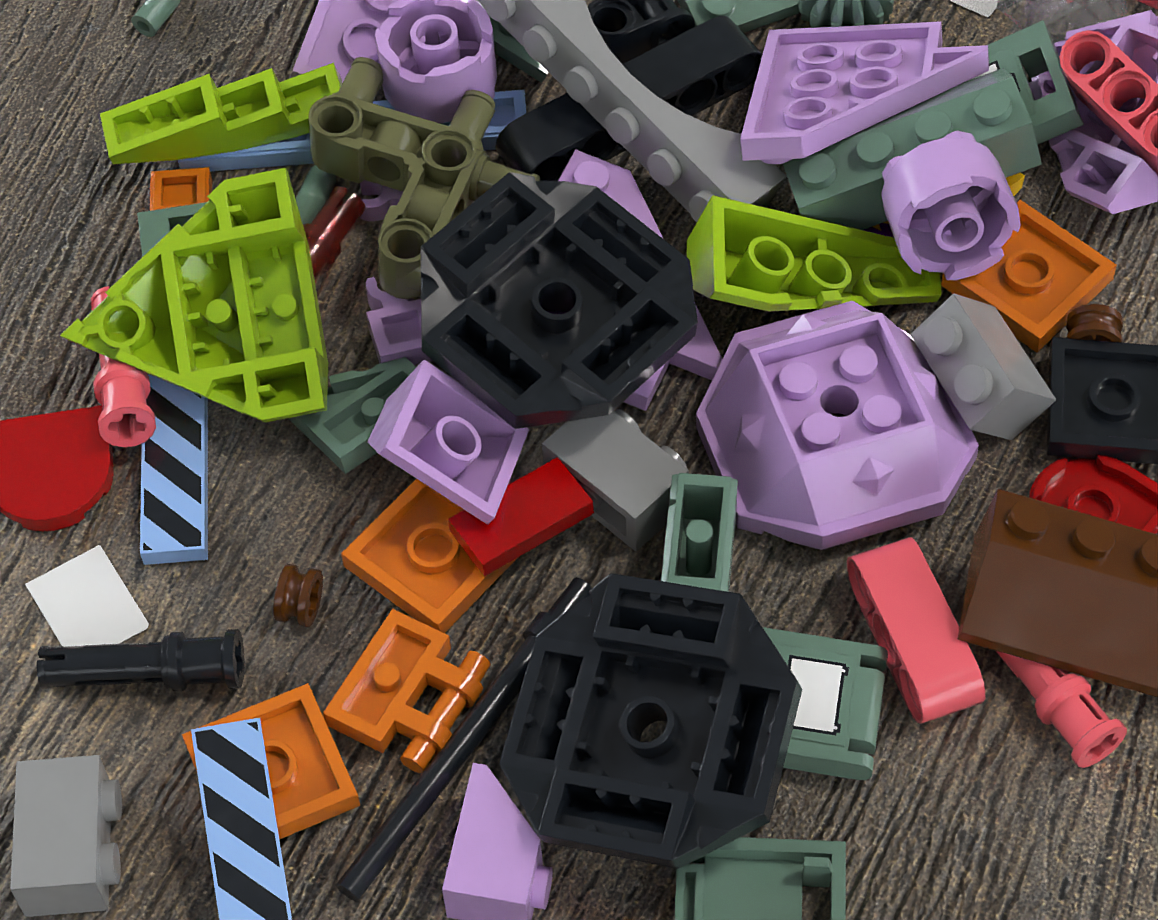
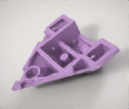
[1029,10,1158,214]

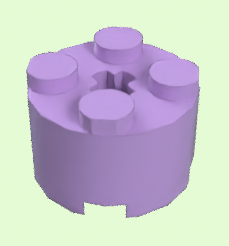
[375,0,497,123]
[881,131,1021,281]

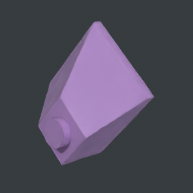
[368,360,529,525]

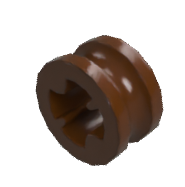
[1066,304,1123,343]
[273,564,323,627]

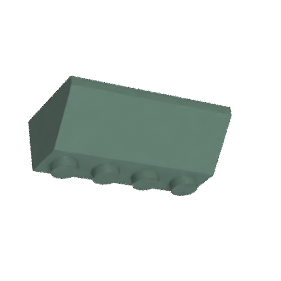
[783,68,1042,230]

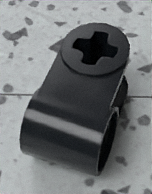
[588,0,695,64]

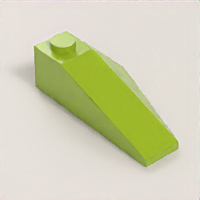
[687,195,942,312]

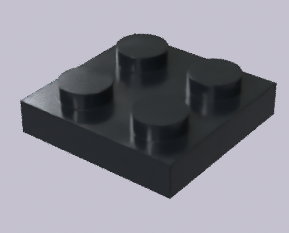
[1047,337,1158,464]

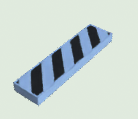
[140,374,208,565]
[191,718,292,920]

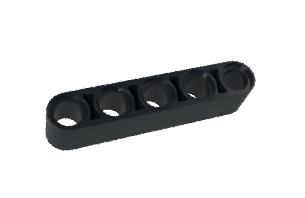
[495,16,763,181]

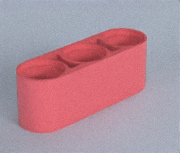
[1059,30,1158,174]
[847,537,985,724]

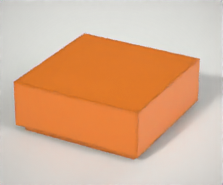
[150,167,212,211]

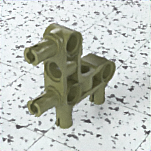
[308,57,540,299]

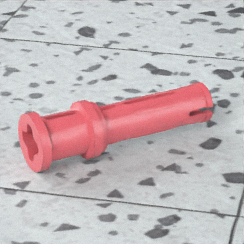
[90,286,156,447]
[995,650,1127,768]

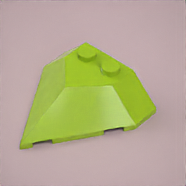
[60,168,328,423]

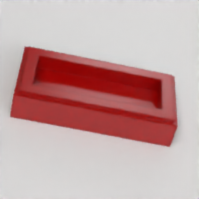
[448,457,594,577]

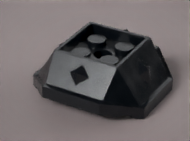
[421,172,698,429]
[499,573,803,869]

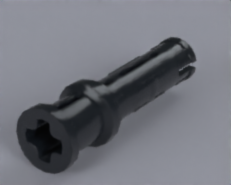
[37,629,245,691]

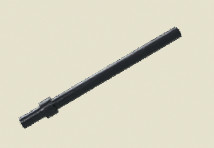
[336,577,592,902]

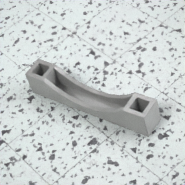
[477,0,787,222]

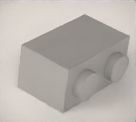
[910,293,1056,440]
[542,409,689,552]
[10,755,122,917]

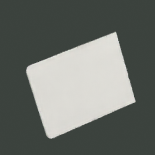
[25,545,149,647]

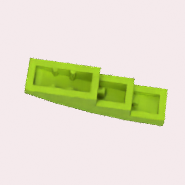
[100,63,342,164]

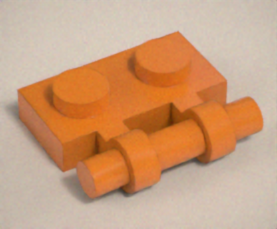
[323,608,491,773]

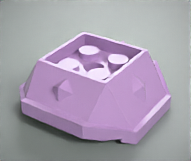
[696,301,979,550]

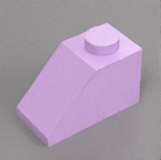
[442,763,553,920]

